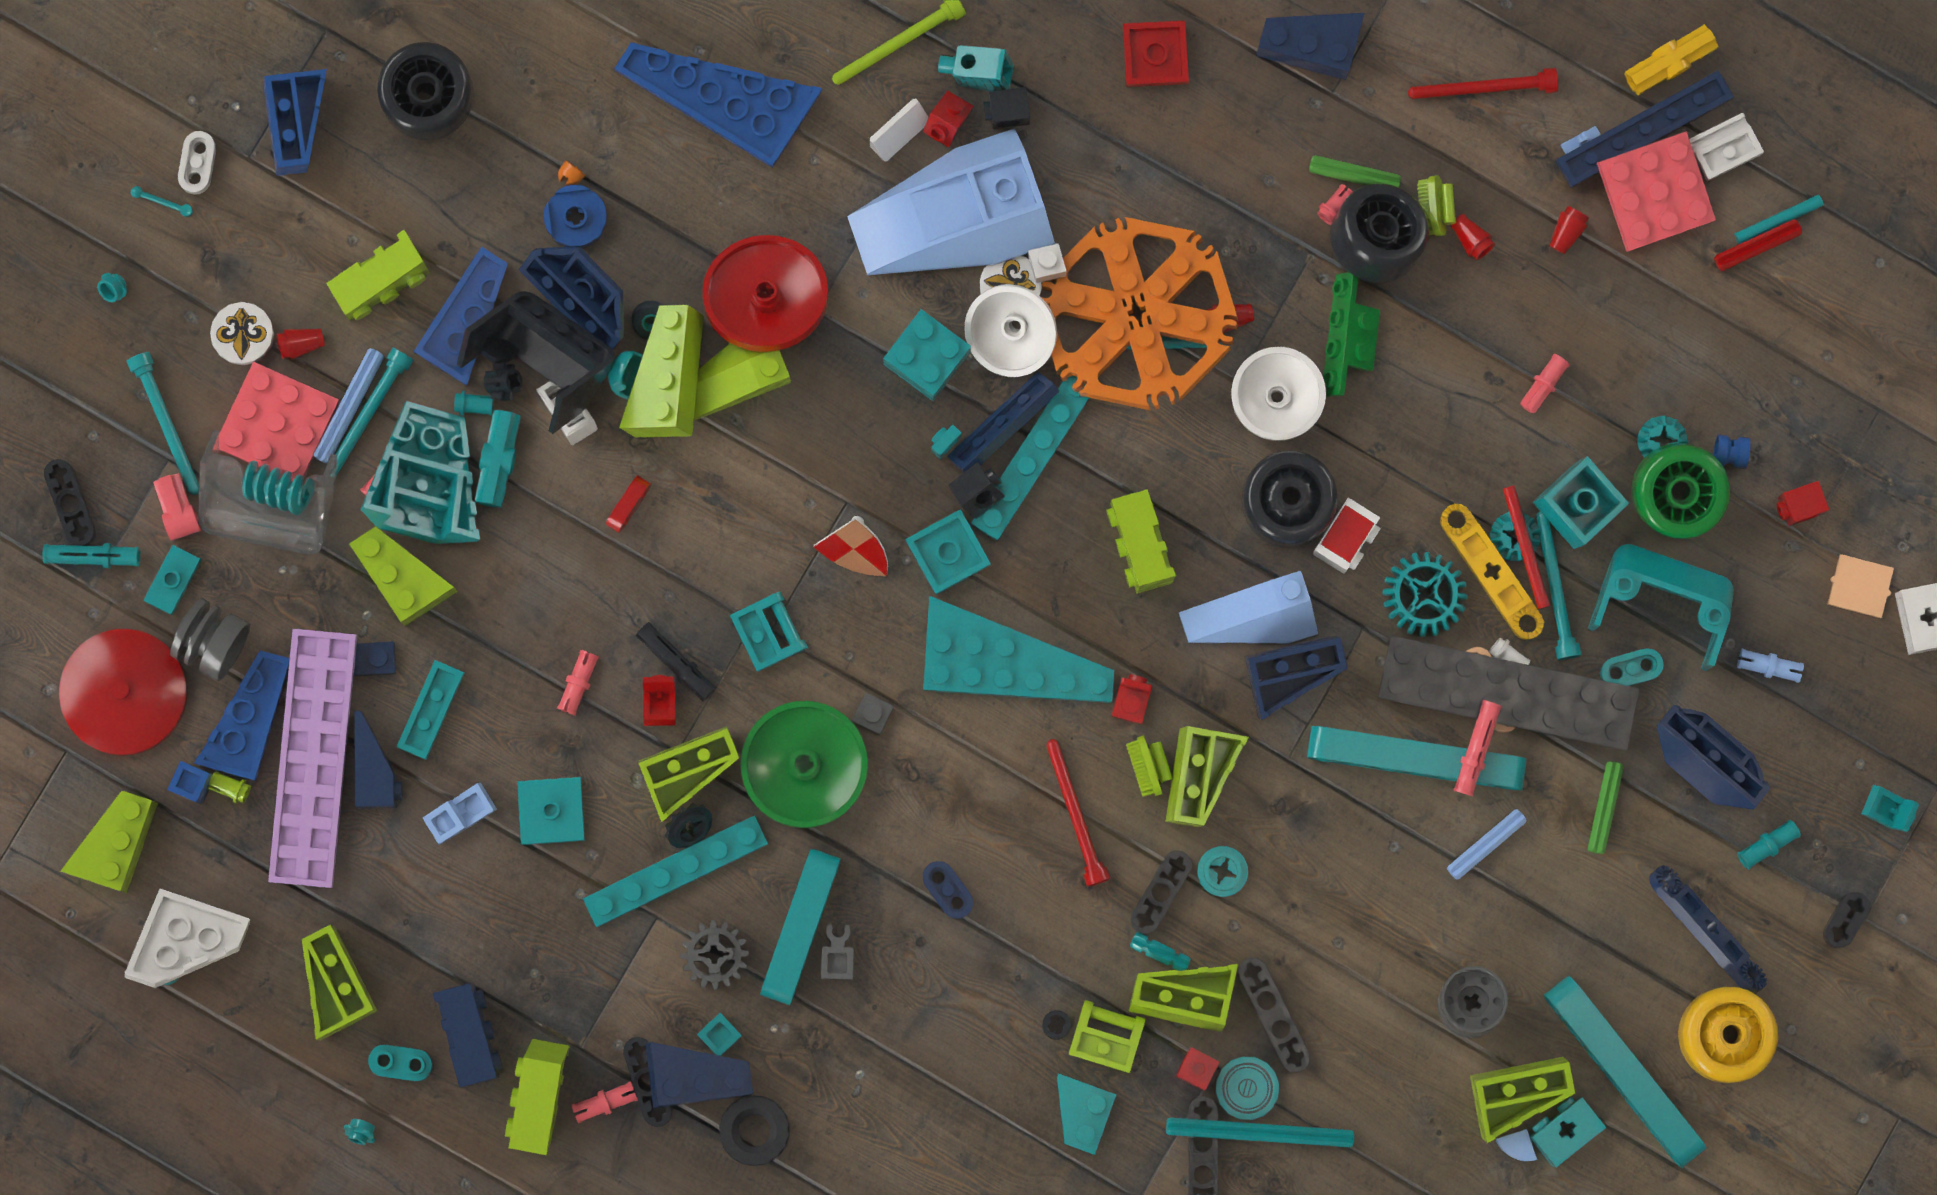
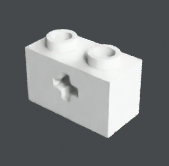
[1895,583,1937,655]

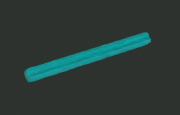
[1166,1118,1354,1147]

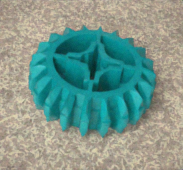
[1382,552,1468,637]

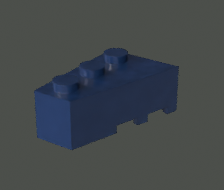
[1244,635,1347,720]
[645,1042,753,1108]

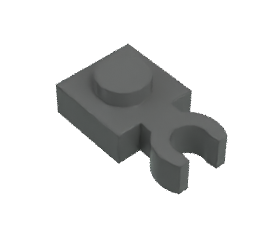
[821,924,854,980]

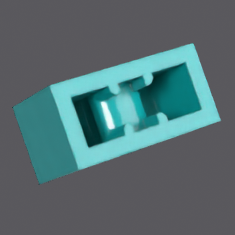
[1529,1096,1606,1167]

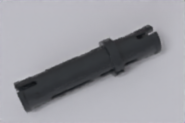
[636,622,717,702]

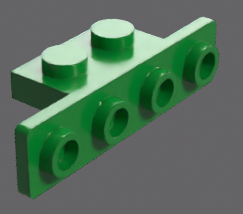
[1322,272,1380,398]

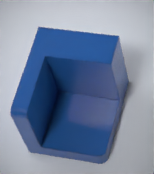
[167,761,212,805]

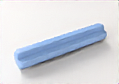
[1447,809,1527,880]

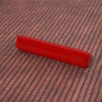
[1714,219,1802,271]

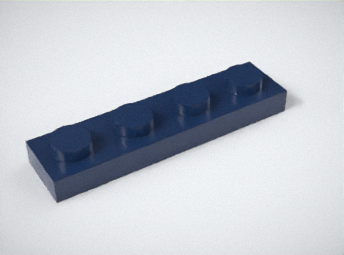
[947,372,1060,473]

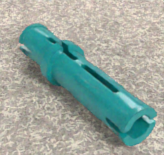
[42,543,141,568]

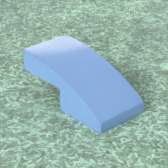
[423,783,497,845]

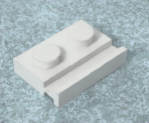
[1689,113,1764,182]

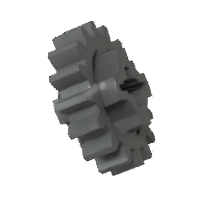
[680,920,749,990]

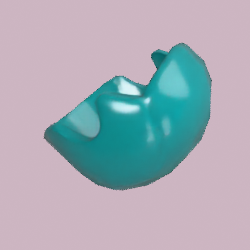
[608,350,643,400]

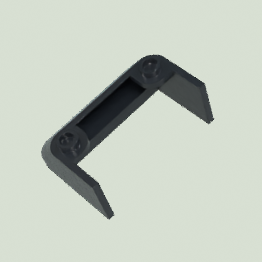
[456,291,615,434]

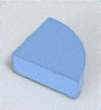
[1496,1129,1537,1161]

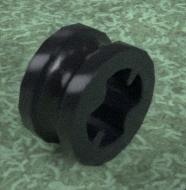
[1042,1010,1071,1040]

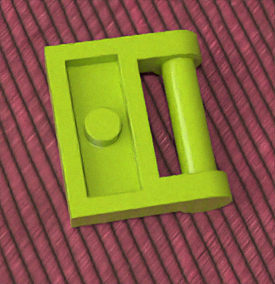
[1068,1000,1146,1073]

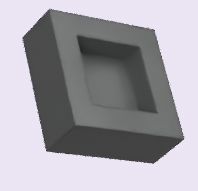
[852,692,894,735]

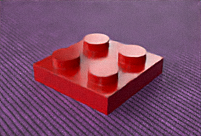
[1123,20,1189,87]

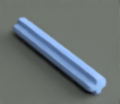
[314,348,384,464]

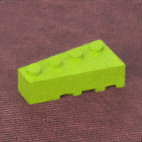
[619,305,704,438]

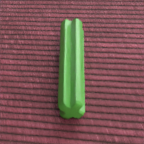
[1309,155,1401,188]
[1588,761,1624,854]

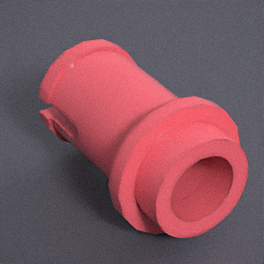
[1317,184,1353,225]

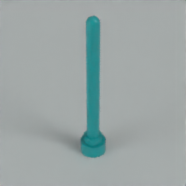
[322,347,414,484]
[126,352,200,495]
[1536,511,1582,661]

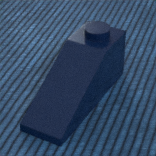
[354,711,403,809]

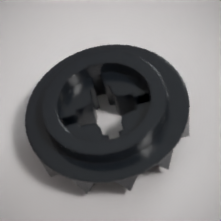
[665,803,712,848]

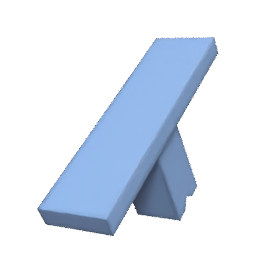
[1560,126,1601,154]

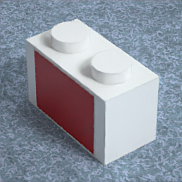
[1313,498,1381,574]

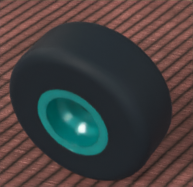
[631,301,663,339]

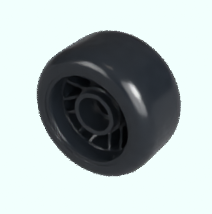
[377,42,474,140]
[1330,184,1429,283]
[1241,450,1338,547]

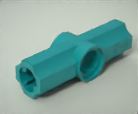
[474,410,521,508]

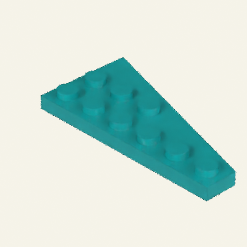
[923,596,1114,703]

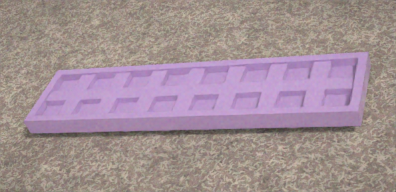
[268,629,357,888]

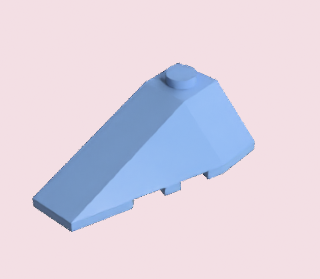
[1179,571,1318,644]

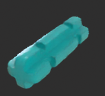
[1130,932,1191,971]

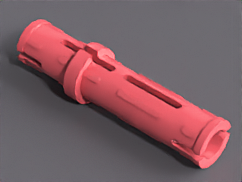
[1453,700,1502,797]

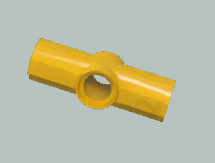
[1624,24,1719,96]

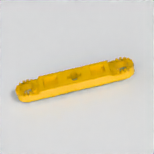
[1440,504,1544,640]

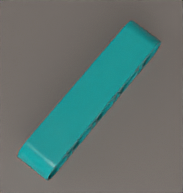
[760,848,841,1006]

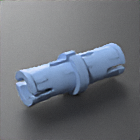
[1737,648,1804,683]

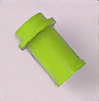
[208,771,251,804]

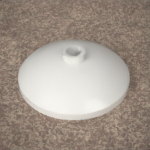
[965,284,1057,377]
[1231,347,1326,441]

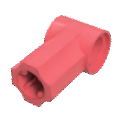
[153,473,202,541]

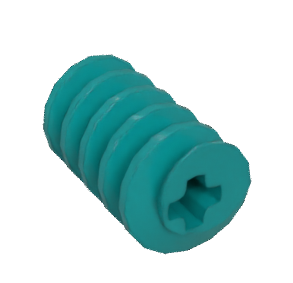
[242,460,314,515]

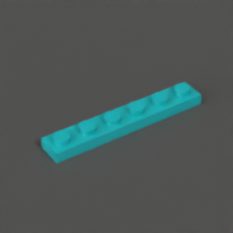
[971,376,1090,541]
[583,816,768,928]

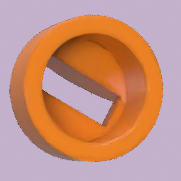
[558,160,585,186]

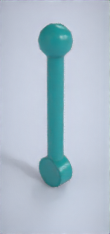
[131,186,193,217]

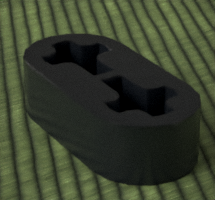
[1823,892,1870,948]

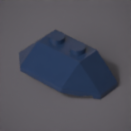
[519,246,624,350]
[1656,705,1770,810]

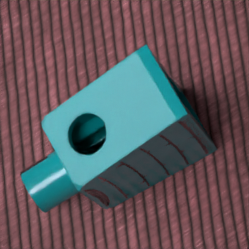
[938,45,1014,92]

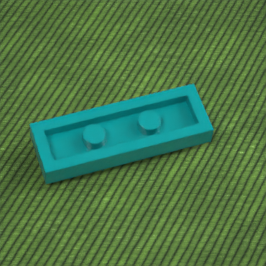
[396,660,465,760]

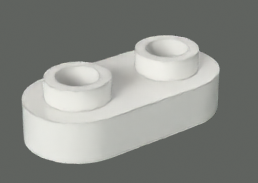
[178,131,216,195]

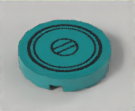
[1215,1056,1279,1120]

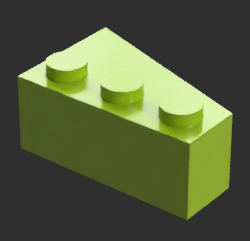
[638,726,739,822]
[60,791,158,893]
[1129,964,1238,1033]
[1470,1057,1575,1143]

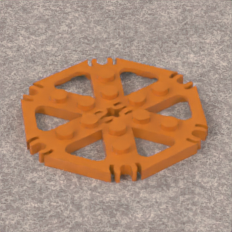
[1041,217,1238,411]

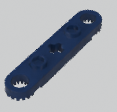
[1649,865,1767,994]

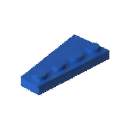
[194,650,290,781]

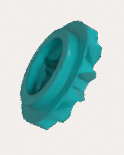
[1637,415,1688,458]
[1490,512,1540,561]
[1197,846,1248,897]

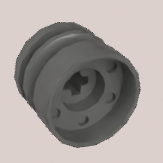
[170,598,251,681]
[1437,966,1508,1038]

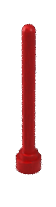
[1408,68,1558,99]
[1046,739,1111,887]

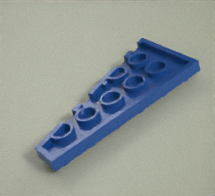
[614,42,823,168]

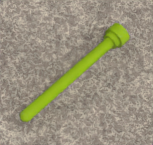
[832,0,966,85]

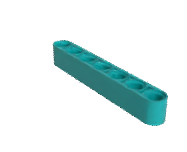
[1307,726,1527,791]
[1543,975,1707,1168]

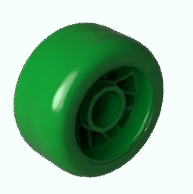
[1632,443,1730,539]

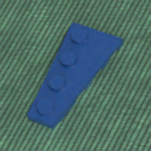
[414,246,508,386]

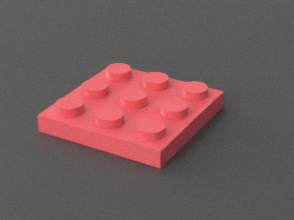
[1597,131,1716,251]
[213,362,340,482]

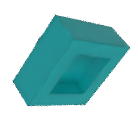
[931,425,962,460]
[697,1013,742,1056]

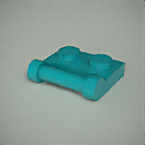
[730,591,808,673]

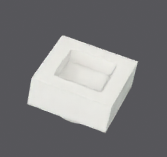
[1028,243,1066,283]

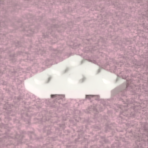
[125,889,250,988]

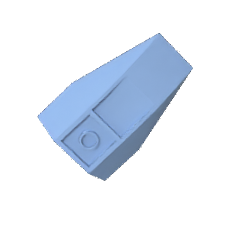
[847,128,1055,275]

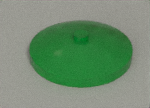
[741,701,868,828]

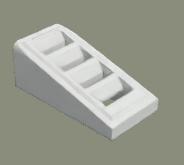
[536,381,598,445]

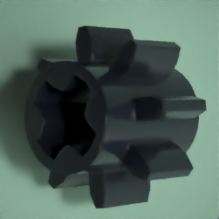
[483,362,522,401]

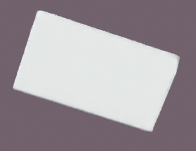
[870,98,929,162]

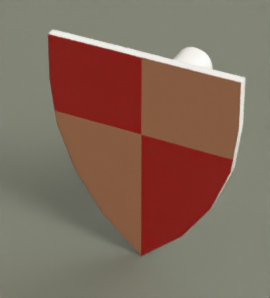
[813,516,888,576]

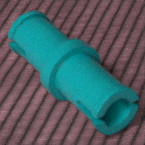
[1737,819,1801,870]

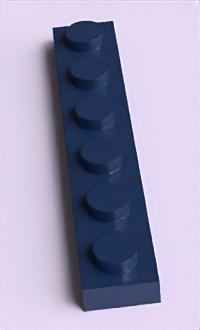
[1555,70,1734,188]

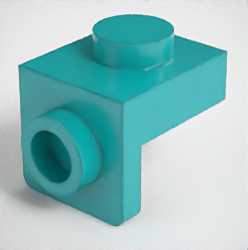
[1861,785,1919,832]

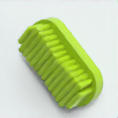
[1417,175,1456,236]
[1126,735,1173,797]

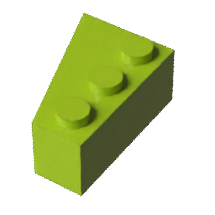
[326,230,430,320]
[1106,489,1176,593]
[349,526,458,626]
[1165,726,1249,827]
[302,925,378,1041]
[505,1039,570,1155]

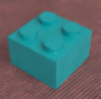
[883,309,971,402]
[1533,456,1629,549]

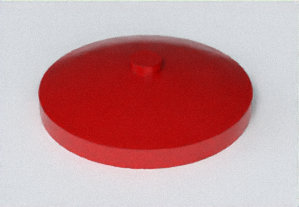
[702,235,829,352]
[59,629,188,756]

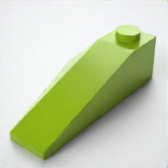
[694,343,791,421]

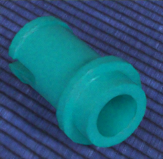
[454,391,494,416]

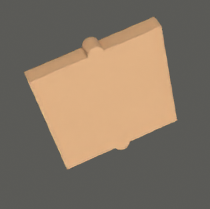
[1827,554,1894,618]

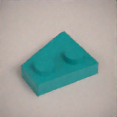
[1057,1074,1116,1155]

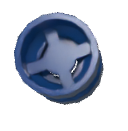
[1713,434,1750,469]

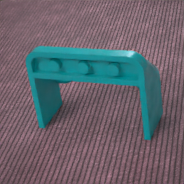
[1587,544,1734,671]

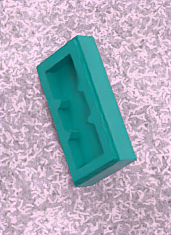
[143,545,202,616]

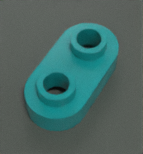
[1600,648,1663,686]
[368,1045,433,1081]

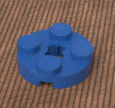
[544,185,607,248]

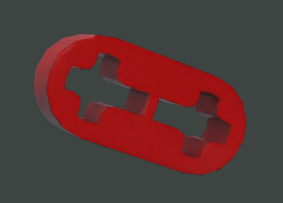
[606,475,652,533]

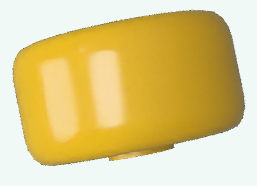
[1678,987,1778,1083]

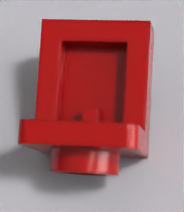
[923,90,974,147]
[643,675,676,726]

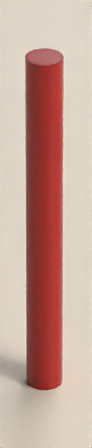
[1503,485,1550,610]

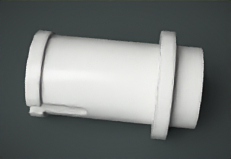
[1489,638,1531,665]

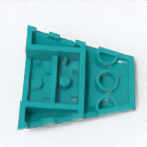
[360,401,480,544]

